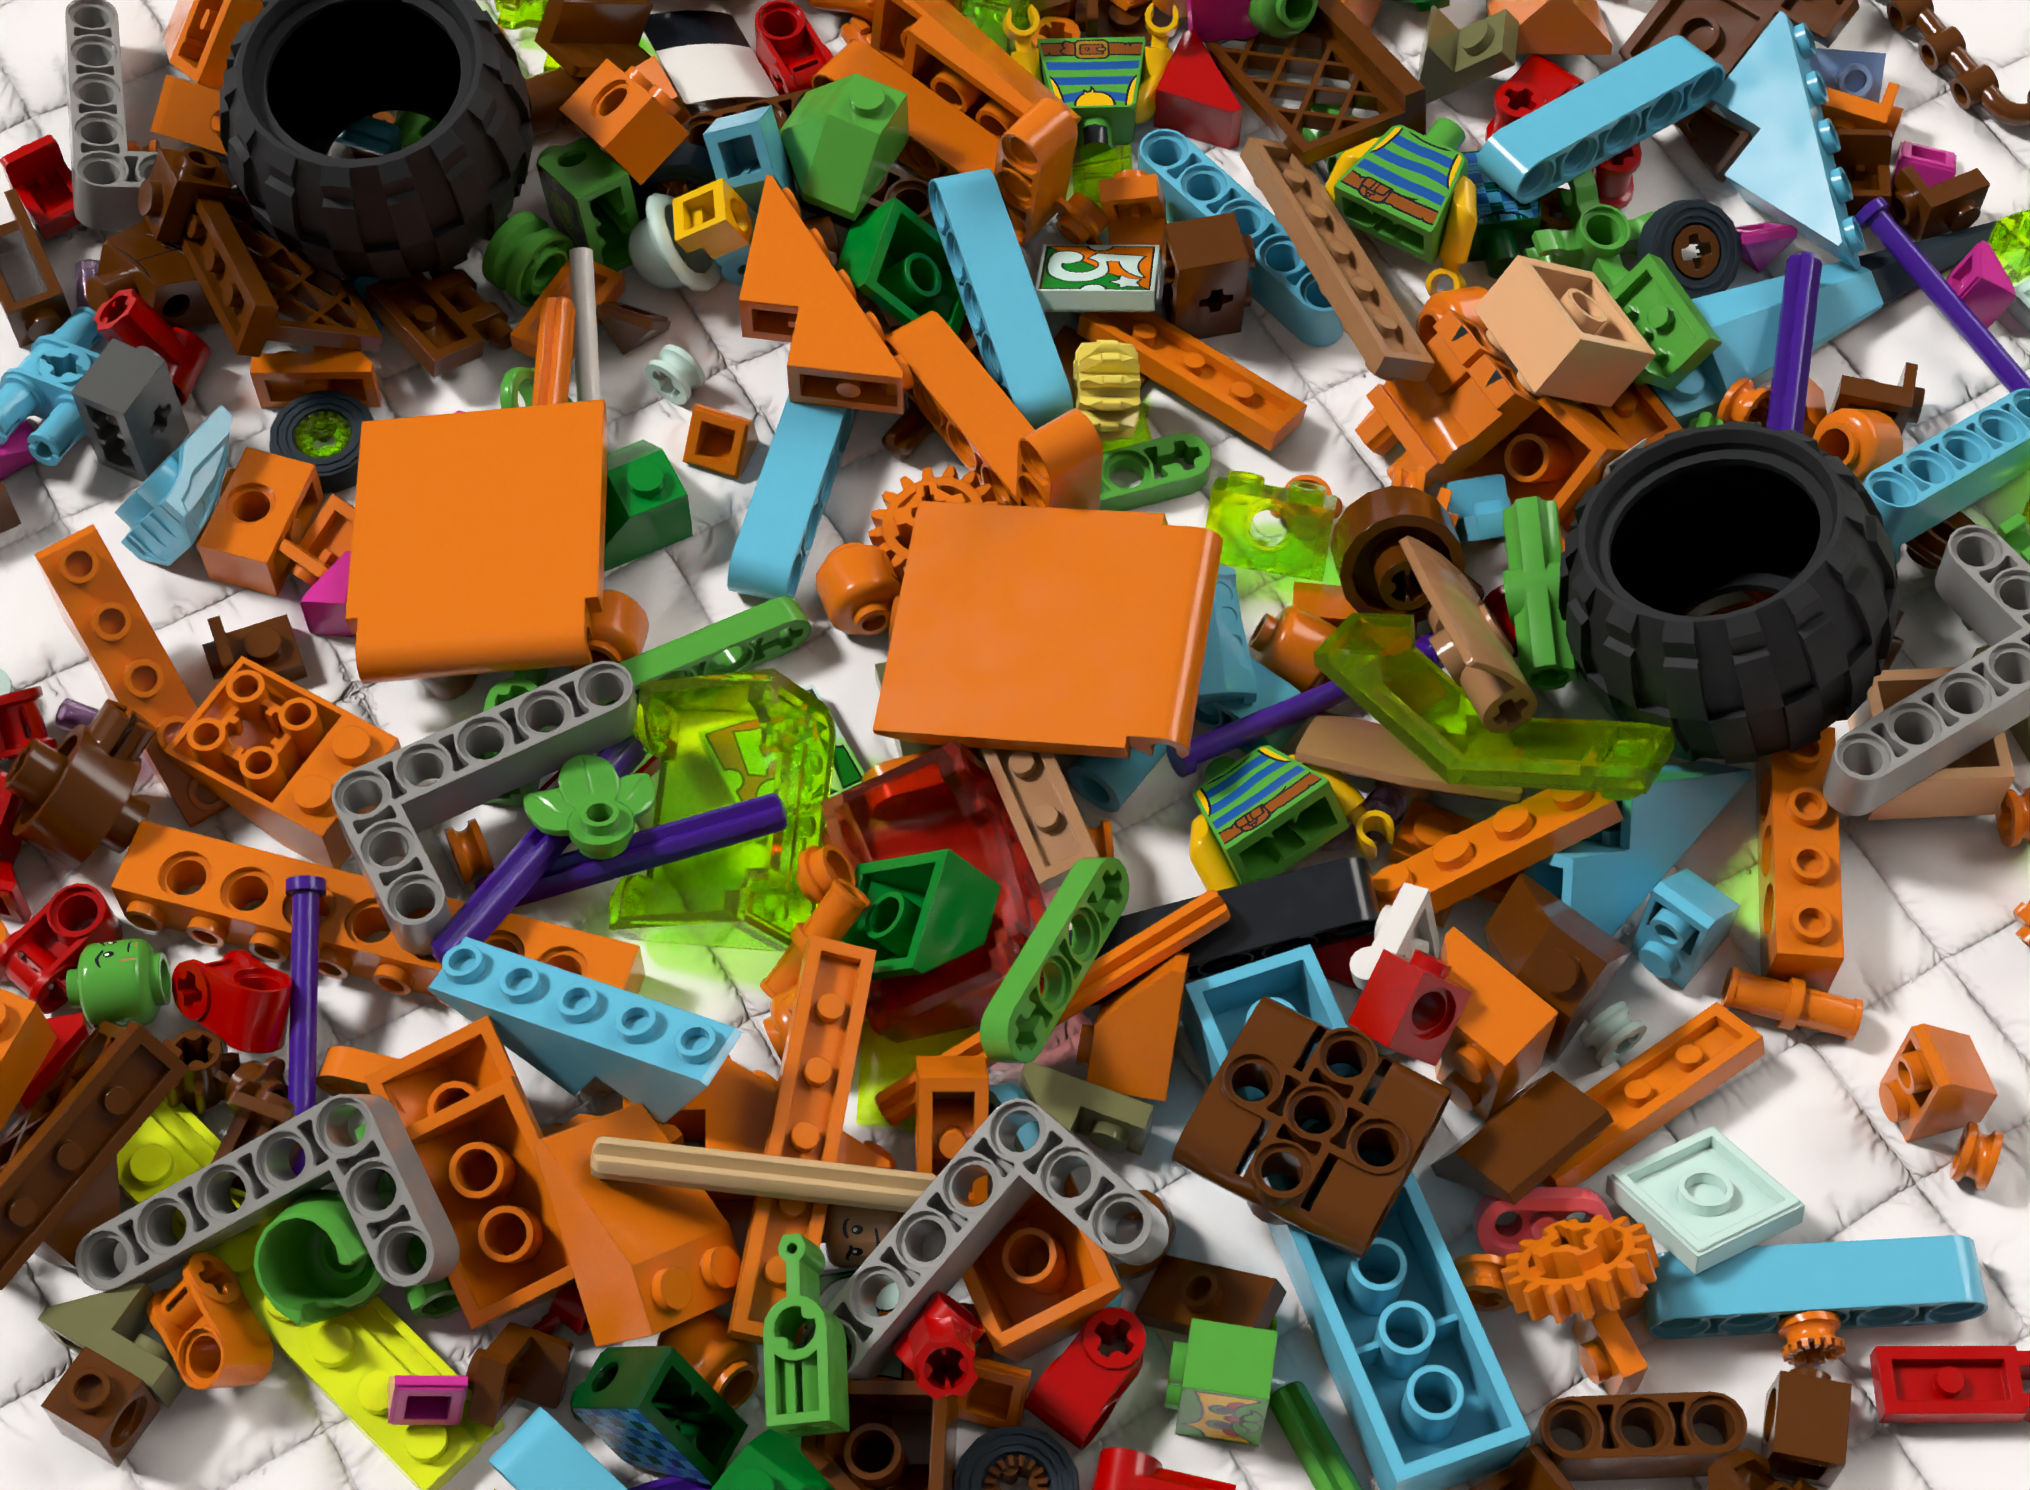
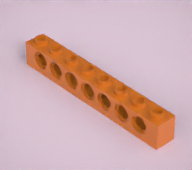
[111,820,645,1008]

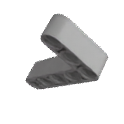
[65,0,243,231]
[1822,525,2030,816]
[331,661,639,956]
[75,1094,460,1291]
[800,1098,1169,1380]

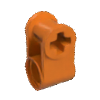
[146,1252,273,1390]

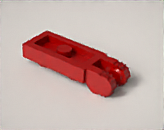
[1869,1346,2030,1423]

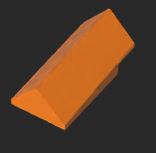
[870,0,1081,139]
[364,1015,576,1330]

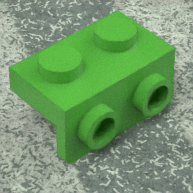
[1609,253,1722,392]

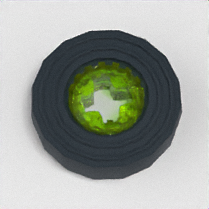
[269,391,374,494]

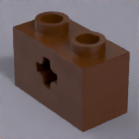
[1159,212,1256,339]

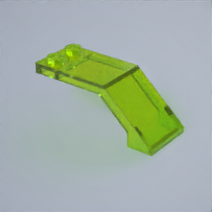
[1313,613,1675,800]

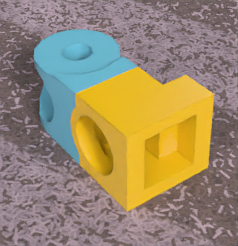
[672,178,757,286]

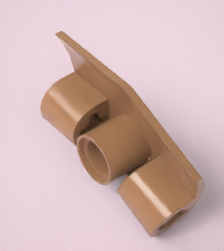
[1399,536,1538,733]
[1295,711,1523,802]

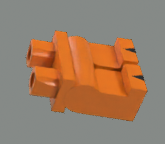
[1355,309,1541,490]

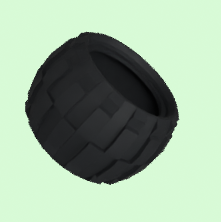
[220,0,534,285]
[1559,421,1899,765]

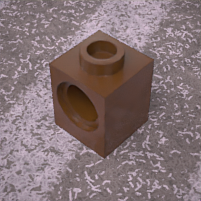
[41,1346,161,1468]
[1760,1367,1852,1488]

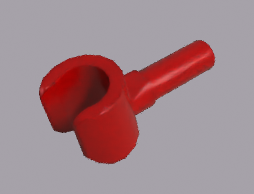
[532,1286,590,1336]

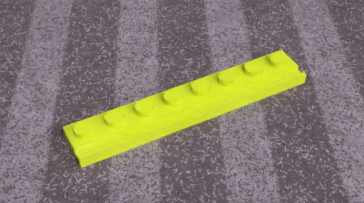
[117,1096,505,1490]

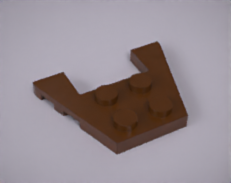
[1618,0,1860,183]

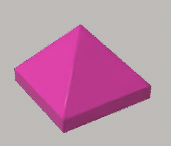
[1735,222,1797,273]

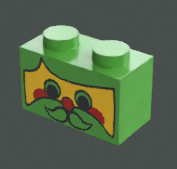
[1164,1318,1278,1447]

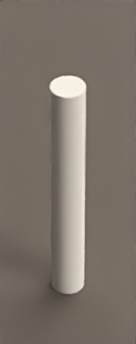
[569,247,601,402]

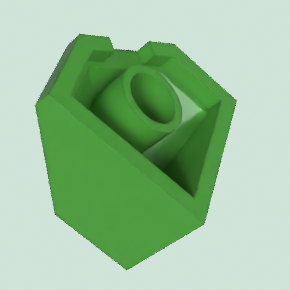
[779,73,909,221]

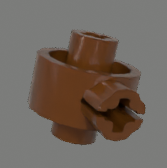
[1330,486,1484,626]
[3,699,157,869]

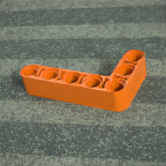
[811,40,1078,245]
[885,310,1103,510]

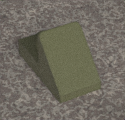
[1417,6,1519,104]
[1021,1062,1154,1156]
[38,1283,185,1409]

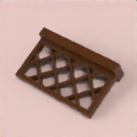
[1202,0,1426,166]
[179,193,383,358]
[0,1021,190,1291]

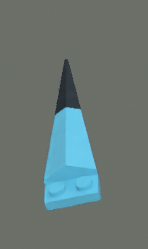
[1646,214,2030,428]

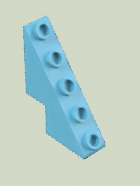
[1711,11,1866,270]
[1524,760,1752,937]
[427,937,742,1125]

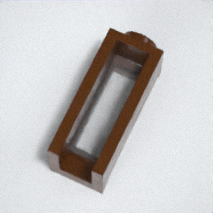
[0,188,72,348]

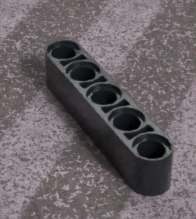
[1069,857,1381,1007]

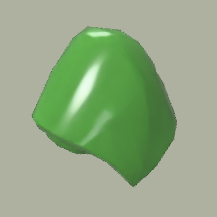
[254,1189,387,1328]

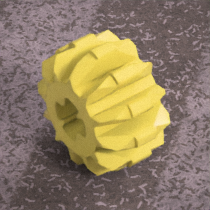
[1072,340,1141,442]

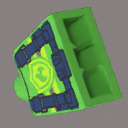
[536,138,640,272]

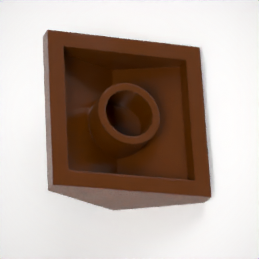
[1430,1071,1614,1205]

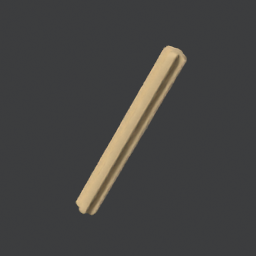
[590,1136,937,1213]

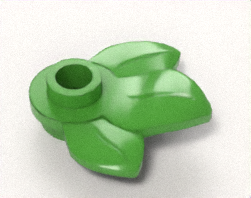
[523,754,656,859]

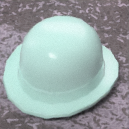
[628,193,721,291]

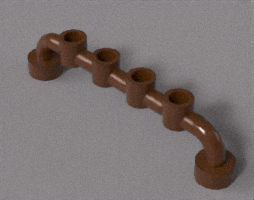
[1887,0,2030,126]

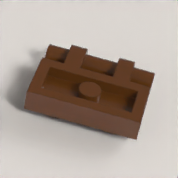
[365,267,513,378]

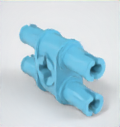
[0,306,103,466]

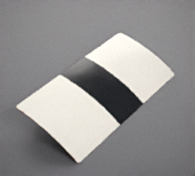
[644,0,779,105]

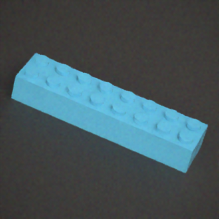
[1181,944,1531,1490]

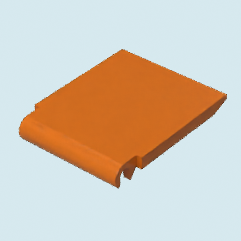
[345,399,608,684]
[873,501,1223,759]

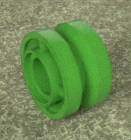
[482,211,574,307]

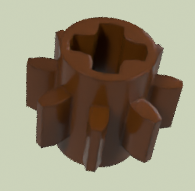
[162,1027,240,1114]

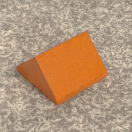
[1485,0,1613,55]

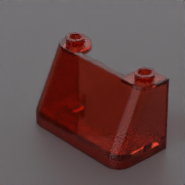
[820,740,1046,1043]

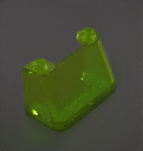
[609,668,836,952]

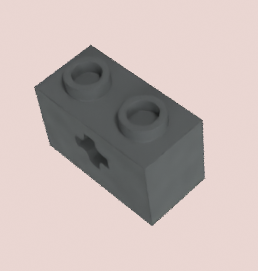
[71,338,190,482]

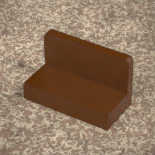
[534,0,653,77]

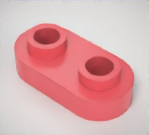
[1472,1187,1613,1258]

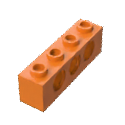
[1755,727,1844,993]

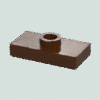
[1134,1255,1287,1336]

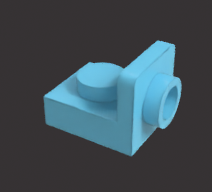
[1444,474,1511,542]

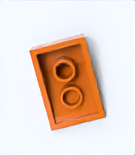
[533,1103,741,1347]

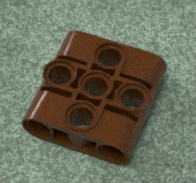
[1172,996,1452,1261]

